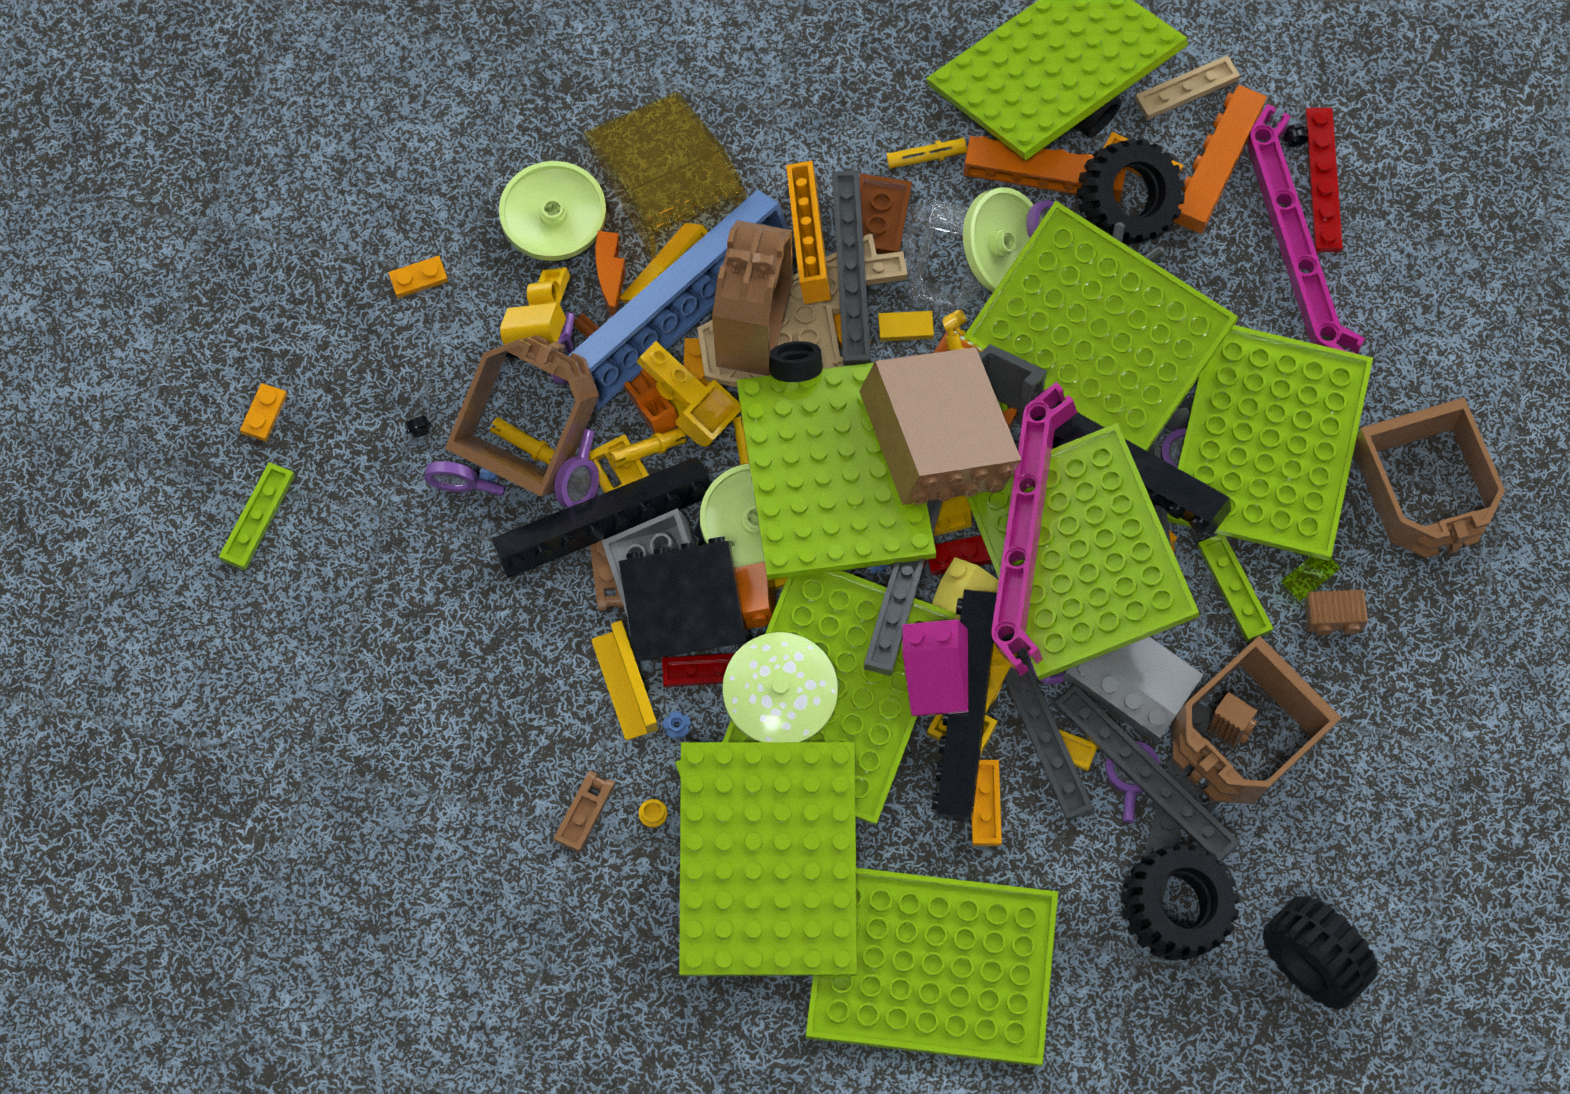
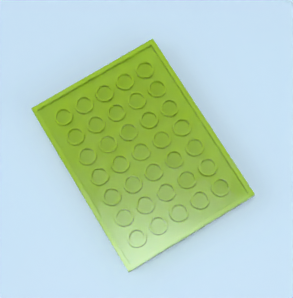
[926,0,1188,160]
[963,200,1239,451]
[1167,325,1373,561]
[736,363,936,580]
[966,423,1200,681]
[722,570,956,826]
[679,742,857,976]
[806,868,1058,1067]

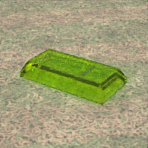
[1281,557,1341,602]

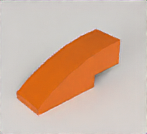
[596,231,626,317]
[623,369,678,434]

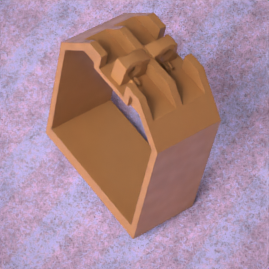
[712,220,793,376]
[445,335,599,497]
[1353,397,1505,558]
[1171,636,1342,804]

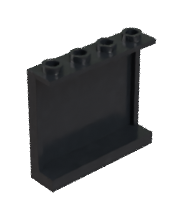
[619,536,750,662]

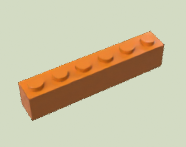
[1173,84,1267,234]
[963,136,1126,202]

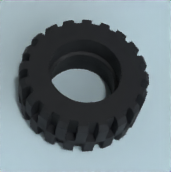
[1077,139,1185,244]
[1120,844,1240,961]
[1263,896,1378,1009]

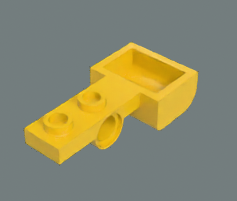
[500,267,570,345]
[636,341,741,447]
[927,643,1017,757]

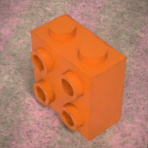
[735,562,776,629]

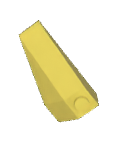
[932,557,999,621]

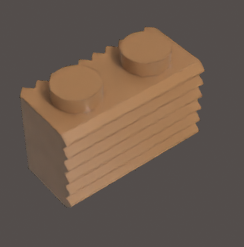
[1304,589,1368,636]
[1207,692,1258,747]

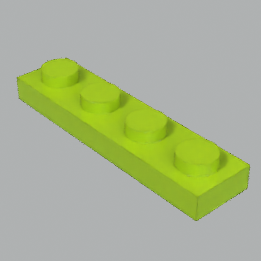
[219,462,295,571]
[1197,534,1274,643]

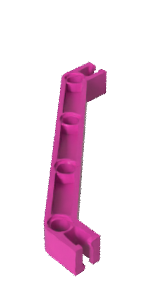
[1247,104,1365,354]
[991,382,1077,677]

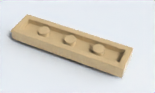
[1135,55,1240,120]

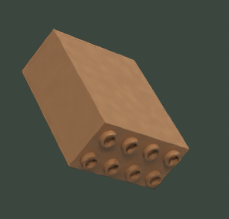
[859,347,1021,505]

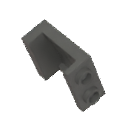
[978,344,1047,425]

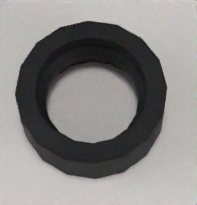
[1075,96,1121,138]
[770,341,823,382]

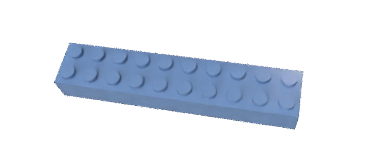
[568,189,793,410]

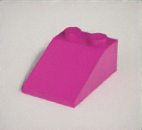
[903,619,968,717]

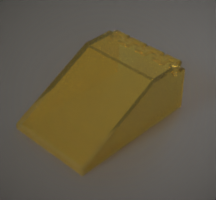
[583,91,747,260]

